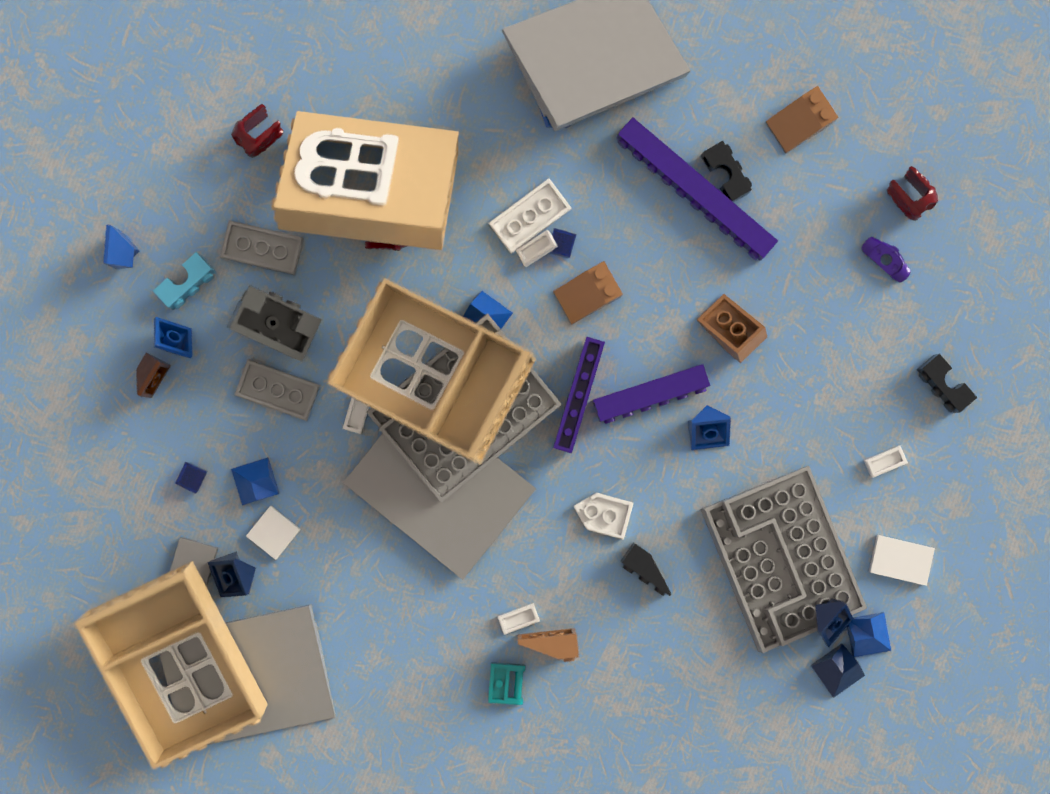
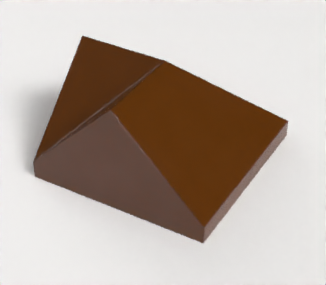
[136,352,171,398]

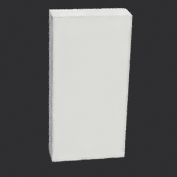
[516,230,558,267]
[343,397,370,434]
[864,445,908,478]
[497,603,540,635]

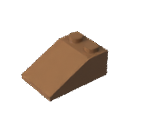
[766,86,839,153]
[553,261,623,324]
[697,294,767,363]
[518,628,579,662]

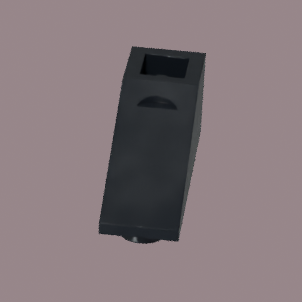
[621,542,671,596]

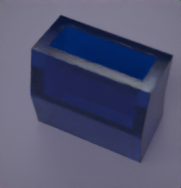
[549,228,577,258]
[175,462,208,493]

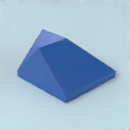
[103,225,140,269]
[463,291,513,329]
[154,317,192,358]
[688,405,731,450]
[231,458,279,506]
[847,612,891,657]

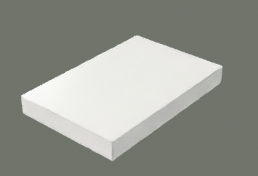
[869,535,935,586]

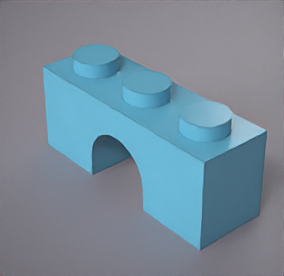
[153,252,216,310]

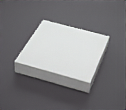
[246,506,301,560]

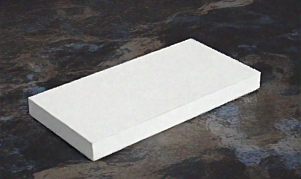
[488,178,572,254]

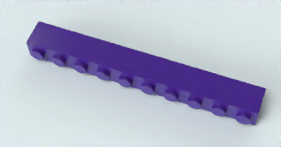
[616,117,778,261]

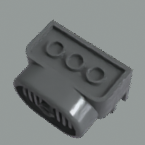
[227,285,322,362]

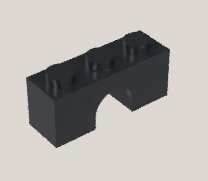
[701,141,752,202]
[916,354,977,413]

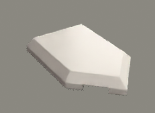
[573,493,634,540]

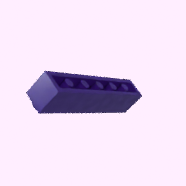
[553,337,605,453]
[592,364,710,424]

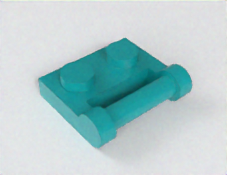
[488,662,526,705]

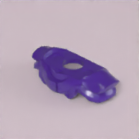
[861,237,911,283]

